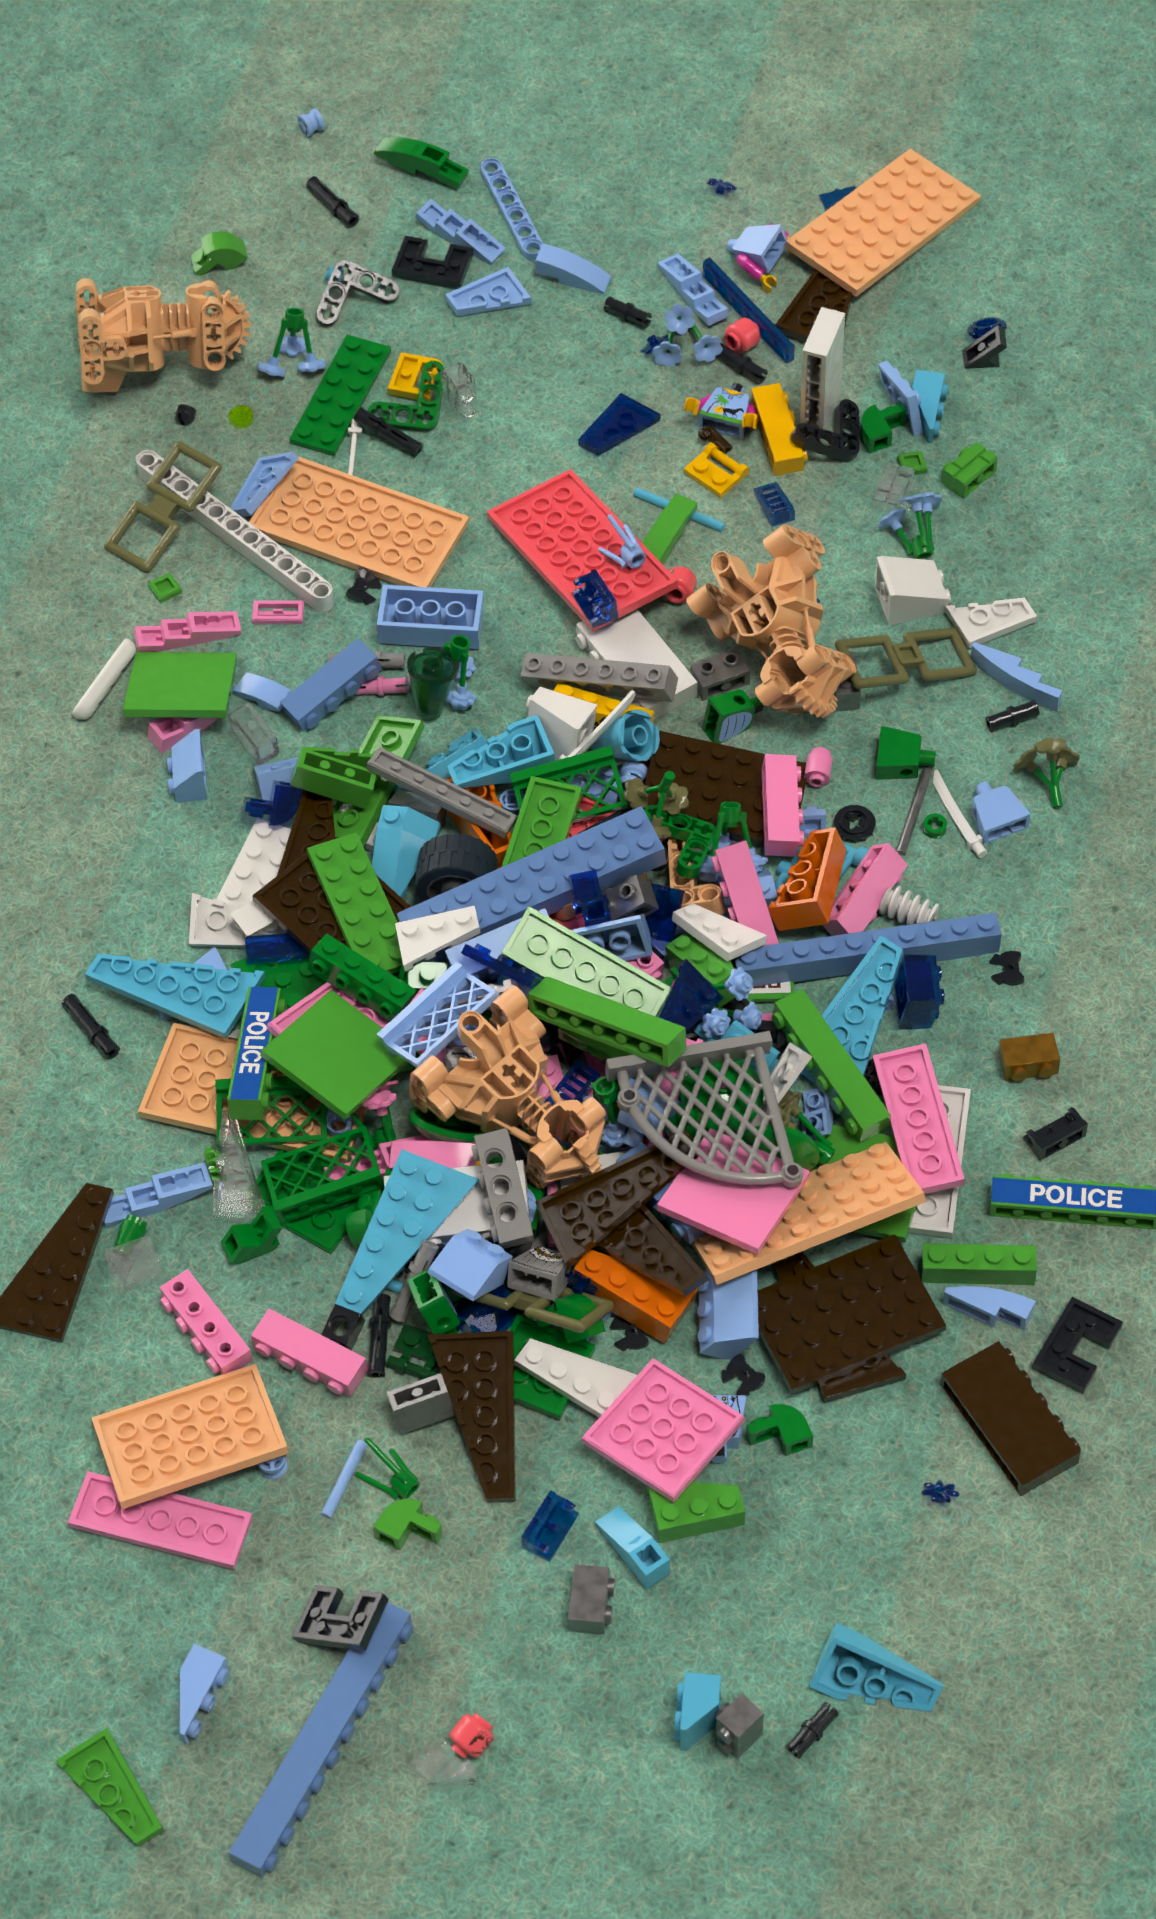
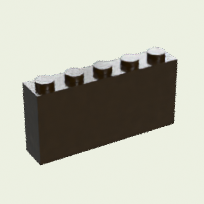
[940,1341,1081,1497]

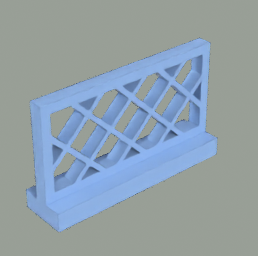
[377,962,500,1068]

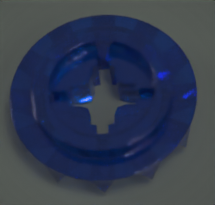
[968,317,1007,339]

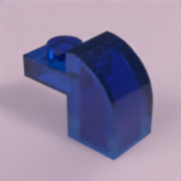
[243,780,301,826]
[568,869,612,927]

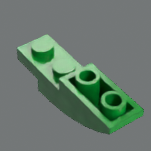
[374,137,469,190]

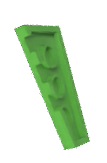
[55,1728,165,1847]

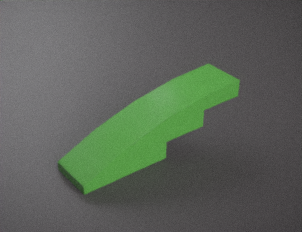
[642,493,698,565]

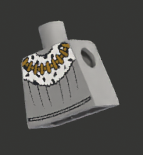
[508,1246,571,1301]

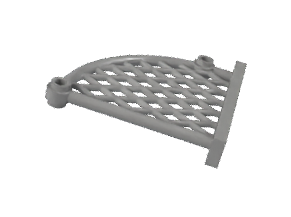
[605,1031,804,1188]

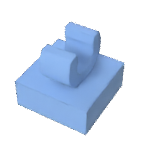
[799,805,826,837]

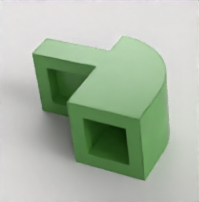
[191,231,248,276]
[373,1499,443,1550]

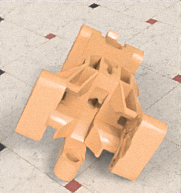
[75,278,251,393]
[687,524,856,719]
[409,985,606,1190]

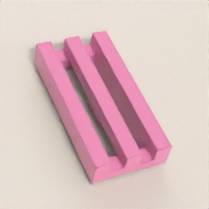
[252,600,304,624]

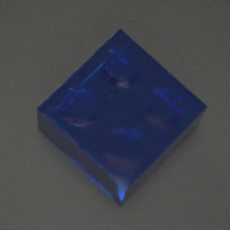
[894,955,945,1029]

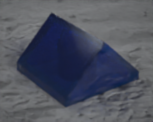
[455,1284,524,1333]

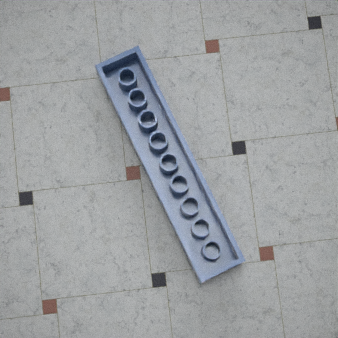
[397,806,666,962]

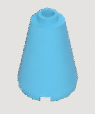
[590,710,660,762]

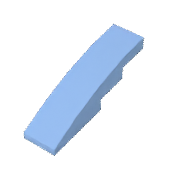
[415,199,506,265]
[657,253,729,326]
[971,642,1062,711]
[104,1162,213,1228]

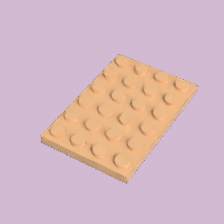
[92,1364,289,1509]

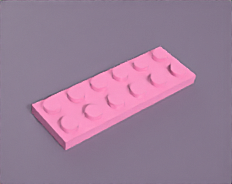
[873,1044,965,1194]
[68,1471,253,1570]

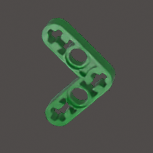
[367,360,445,431]
[644,805,716,879]

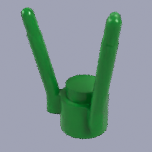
[355,1437,420,1500]

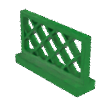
[510,746,628,823]
[215,1076,328,1147]
[261,1125,385,1224]

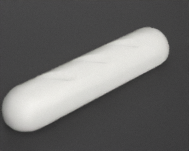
[72,638,136,720]

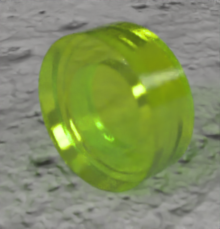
[229,405,254,429]

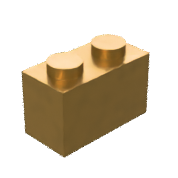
[999,1032,1060,1081]

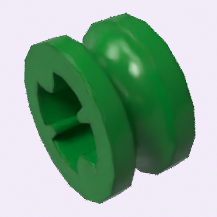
[923,813,947,839]

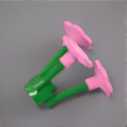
[325,1080,399,1150]

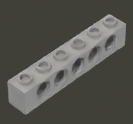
[520,653,679,702]

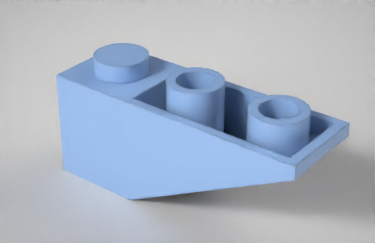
[180,1644,230,1745]

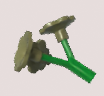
[1013,738,1080,808]
[624,771,689,838]

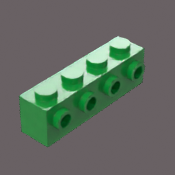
[307,933,416,1021]

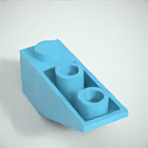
[912,370,949,444]
[595,1506,670,1590]

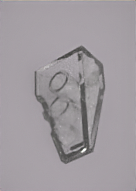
[213,1110,265,1224]

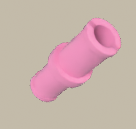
[356,676,408,697]

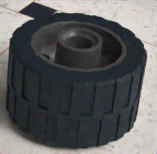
[415,833,498,902]

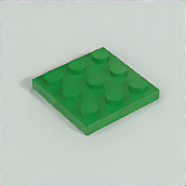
[230,938,327,1010]
[509,1314,595,1420]

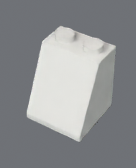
[875,556,951,625]
[526,687,597,761]

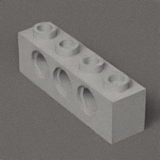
[471,1128,535,1249]

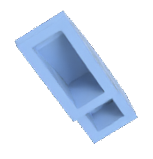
[535,243,611,294]
[943,1286,1036,1330]

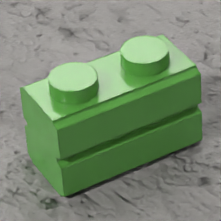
[942,442,998,499]

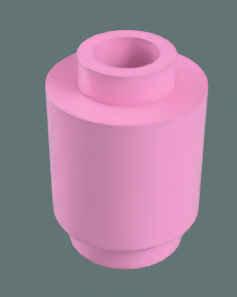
[804,747,833,787]

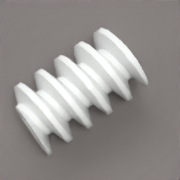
[879,885,939,925]

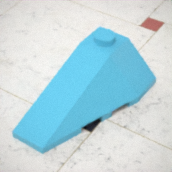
[447,715,555,788]
[393,727,487,793]
[372,805,440,898]
[809,1623,944,1712]

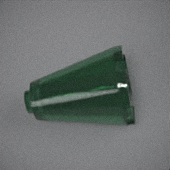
[407,648,459,721]

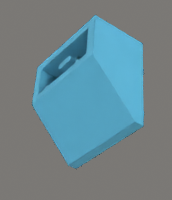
[675,1672,721,1751]

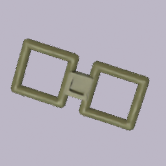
[104,441,222,572]
[835,627,977,689]
[451,1276,614,1333]

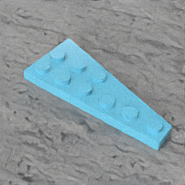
[799,935,904,1087]
[85,954,266,1039]
[335,1149,479,1316]

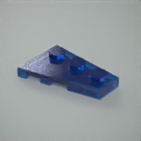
[578,393,661,456]
[461,943,541,989]
[657,959,724,1032]

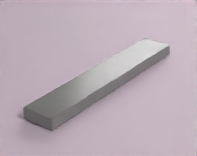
[366,747,518,839]

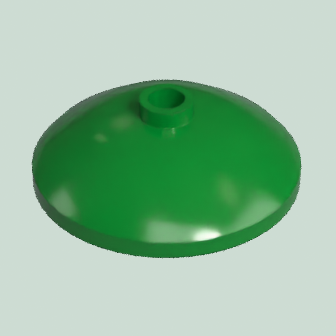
[680,1059,763,1133]
[408,1107,488,1144]
[742,1125,820,1171]

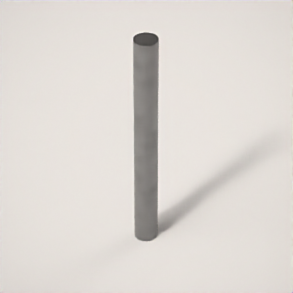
[896,768,932,856]

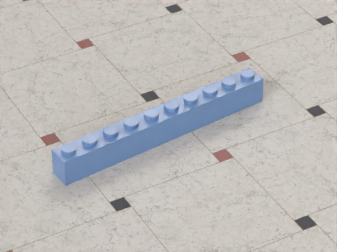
[732,913,1002,987]
[229,1602,414,1878]

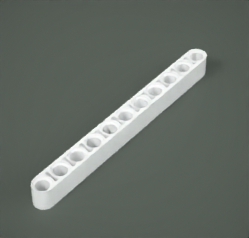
[136,450,334,612]

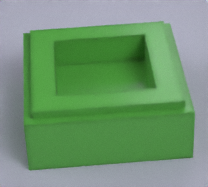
[897,450,927,477]
[148,573,182,604]

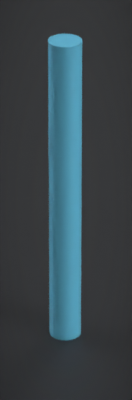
[633,487,726,532]

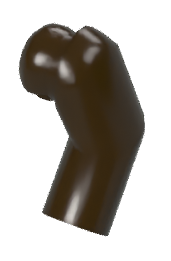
[698,425,733,454]

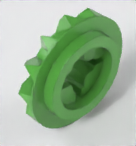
[204,1146,227,1190]

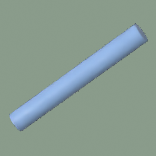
[321,1440,367,1519]

